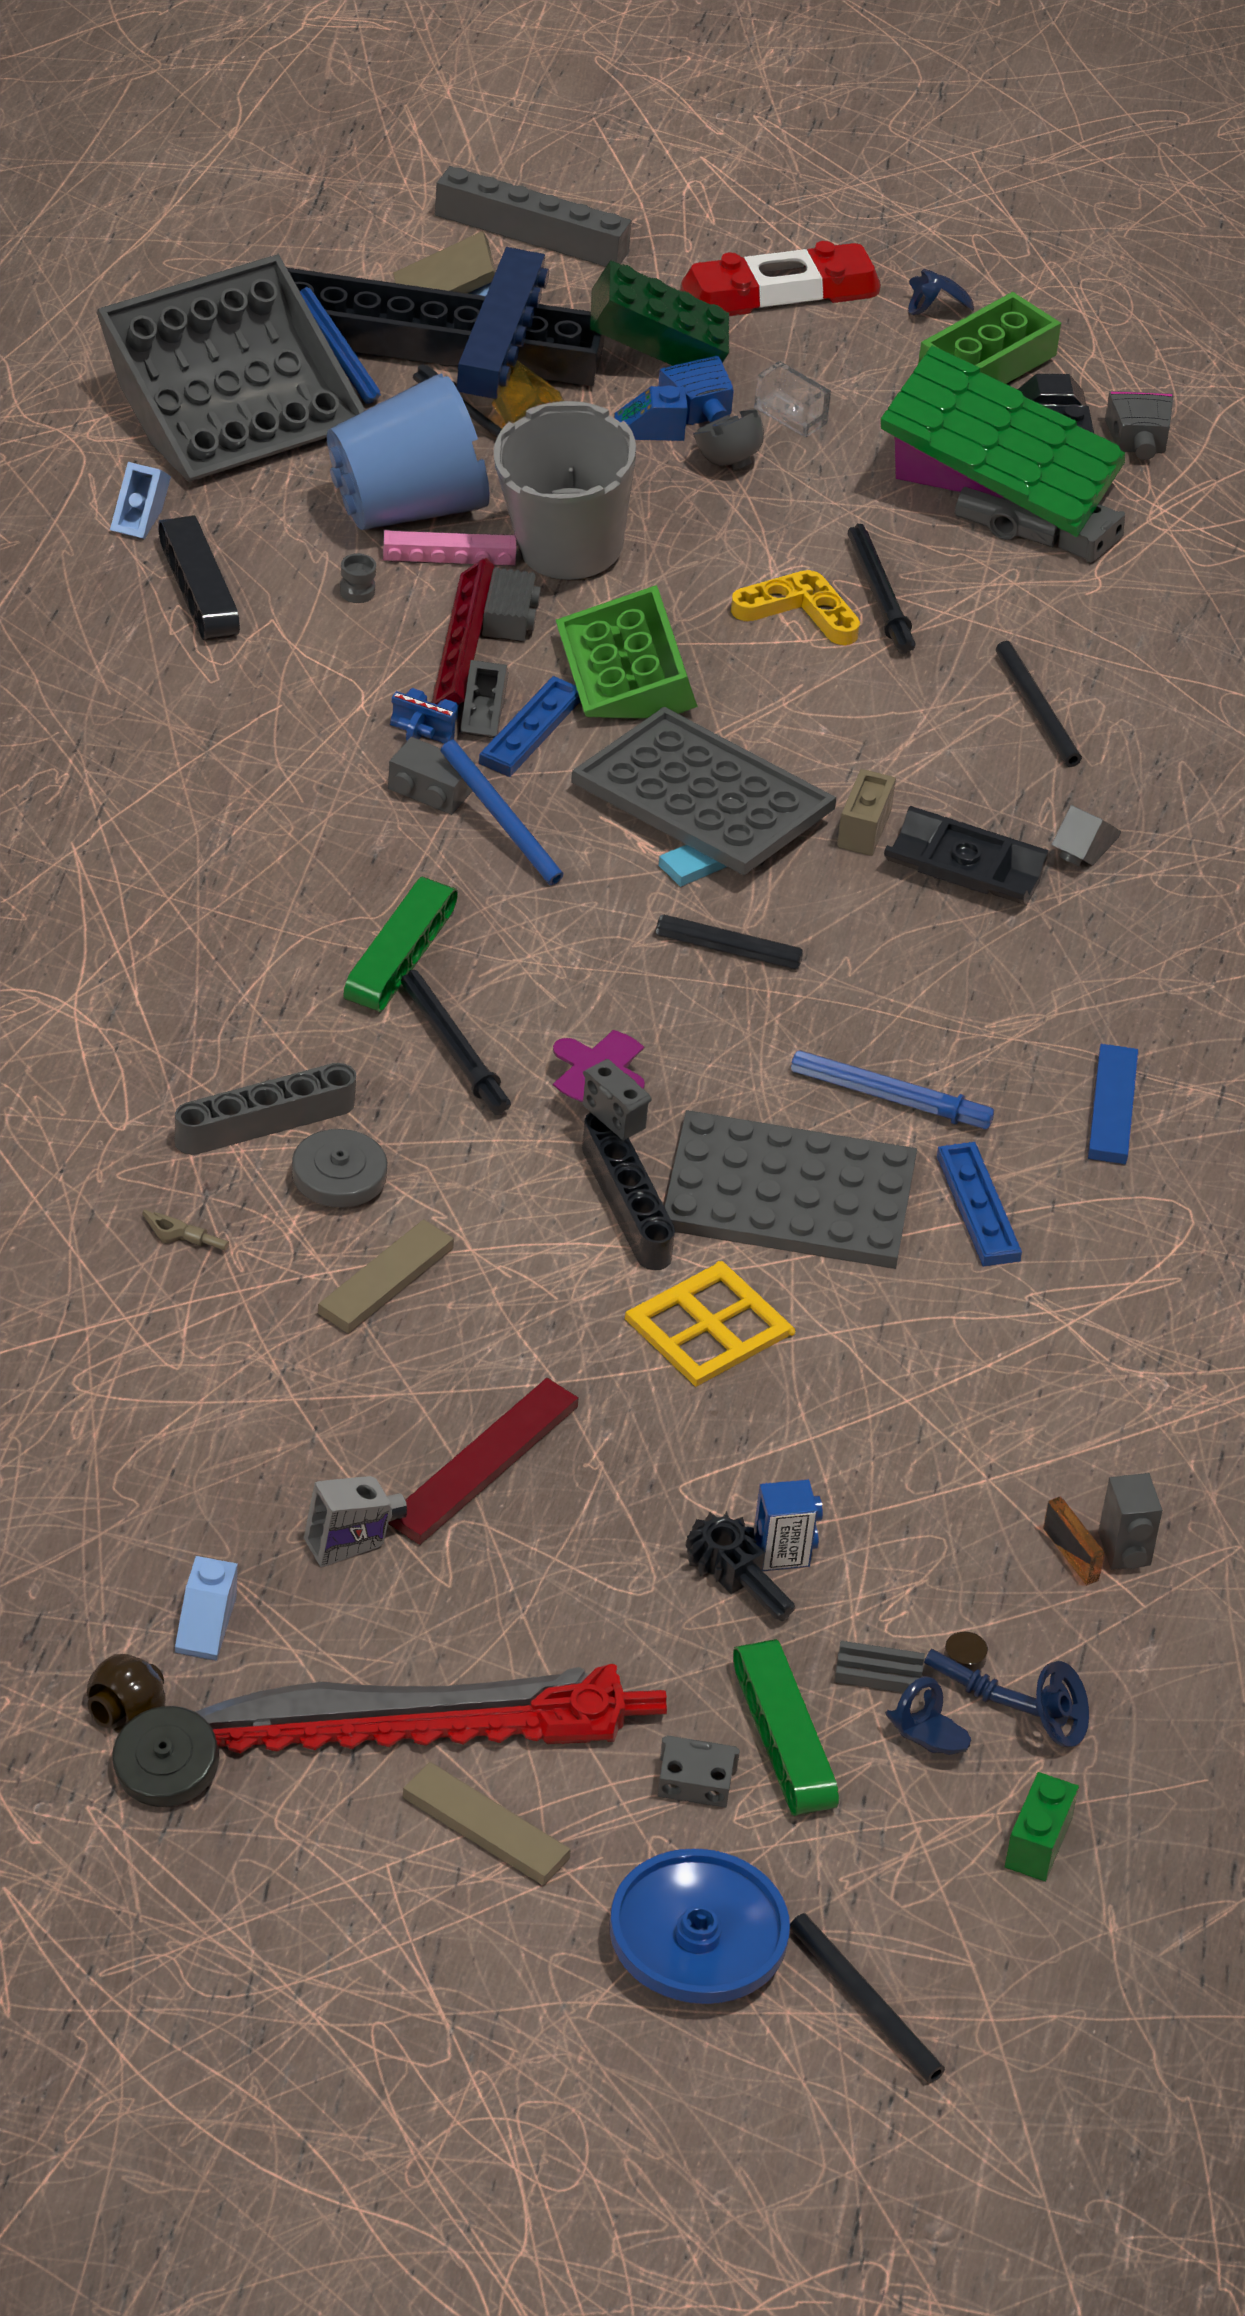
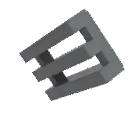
[834,1640,925,1695]

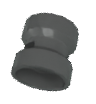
[340,553,376,603]

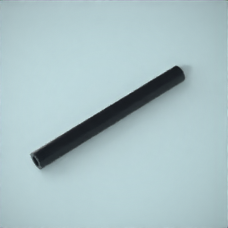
[996,641,1082,767]
[790,1913,945,2083]

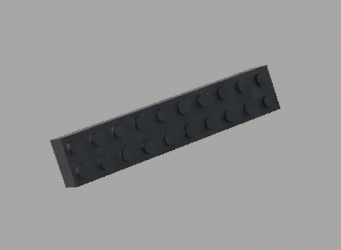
[286,267,604,386]

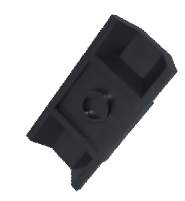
[1018,374,1094,433]
[884,806,1049,906]

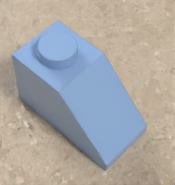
[110,462,171,539]
[175,1556,238,1661]

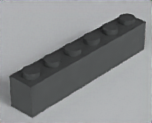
[435,166,632,267]

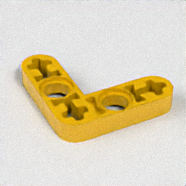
[731,570,860,645]

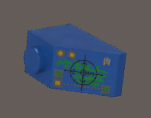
[614,385,688,441]

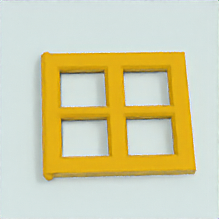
[625,1261,795,1387]

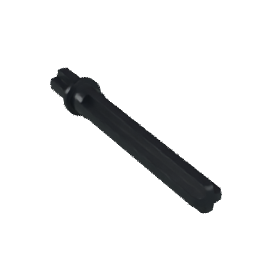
[847,523,916,654]
[401,970,511,1115]

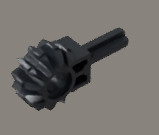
[686,1511,795,1621]

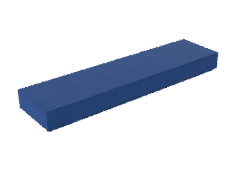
[479,676,581,777]
[1088,1044,1138,1164]
[937,1142,1022,1267]

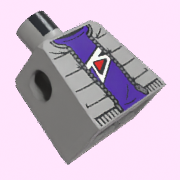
[304,1476,407,1567]

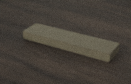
[318,1219,454,1334]
[403,1762,571,1886]

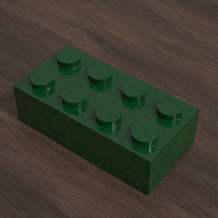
[590,260,729,366]

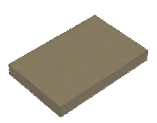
[393,231,496,293]

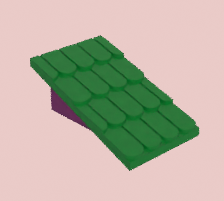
[880,345,1125,537]

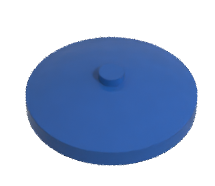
[609,1849,790,2004]

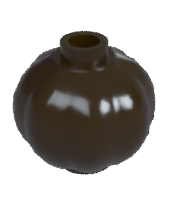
[87,1654,166,1733]

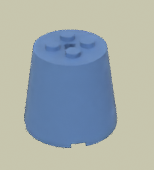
[327,373,490,530]

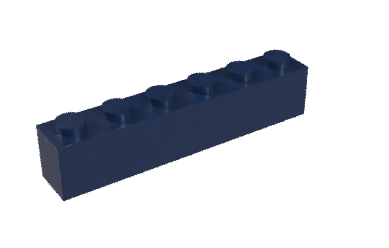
[457,247,549,399]

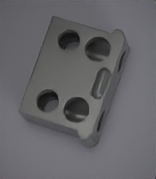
[1059,504,1125,563]
[583,1059,652,1141]
[658,1735,740,1808]

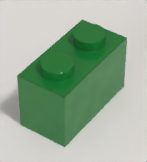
[1004,1772,1079,1882]

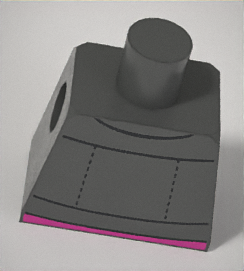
[1105,391,1174,460]

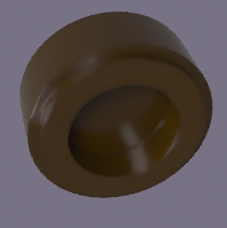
[944,1631,988,1671]

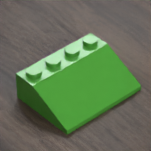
[556,585,698,718]

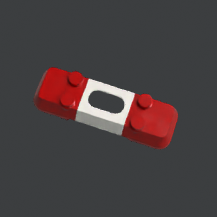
[681,241,881,316]

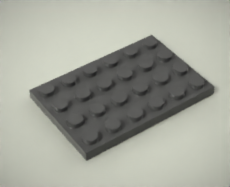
[571,707,836,875]
[665,1110,917,1269]

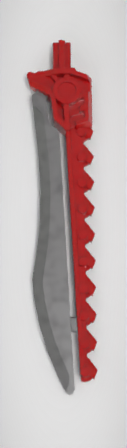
[195,1663,667,1753]

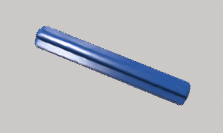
[300,287,381,404]

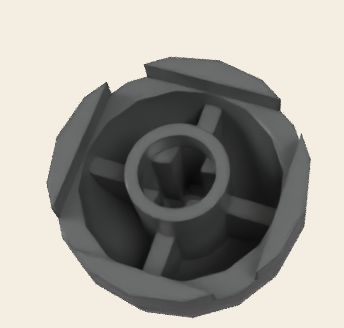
[693,408,764,470]

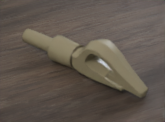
[142,1209,229,1251]

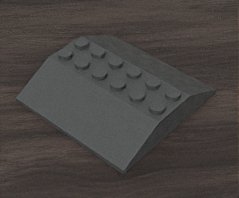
[97,254,365,482]

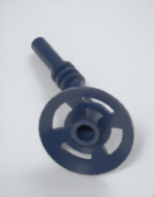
[924,1649,1089,1747]

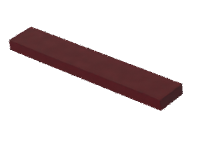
[432,558,495,705]
[388,1378,579,1545]

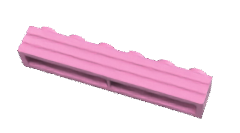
[383,530,516,565]

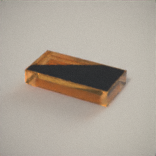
[1043,1496,1105,1586]

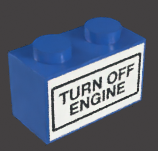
[754,1479,823,1571]

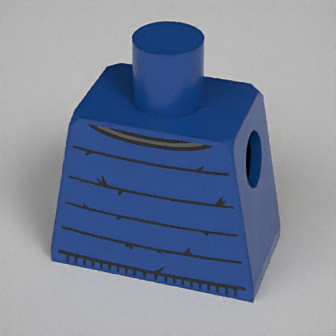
[658,356,734,425]

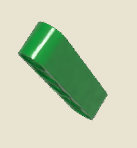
[343,876,458,1012]
[733,1639,839,1816]

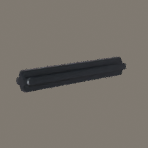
[656,914,803,970]

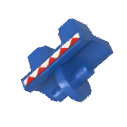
[390,688,458,744]

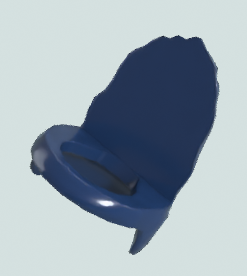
[908,269,974,315]
[885,1676,971,1755]

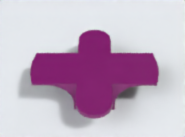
[553,1030,645,1102]

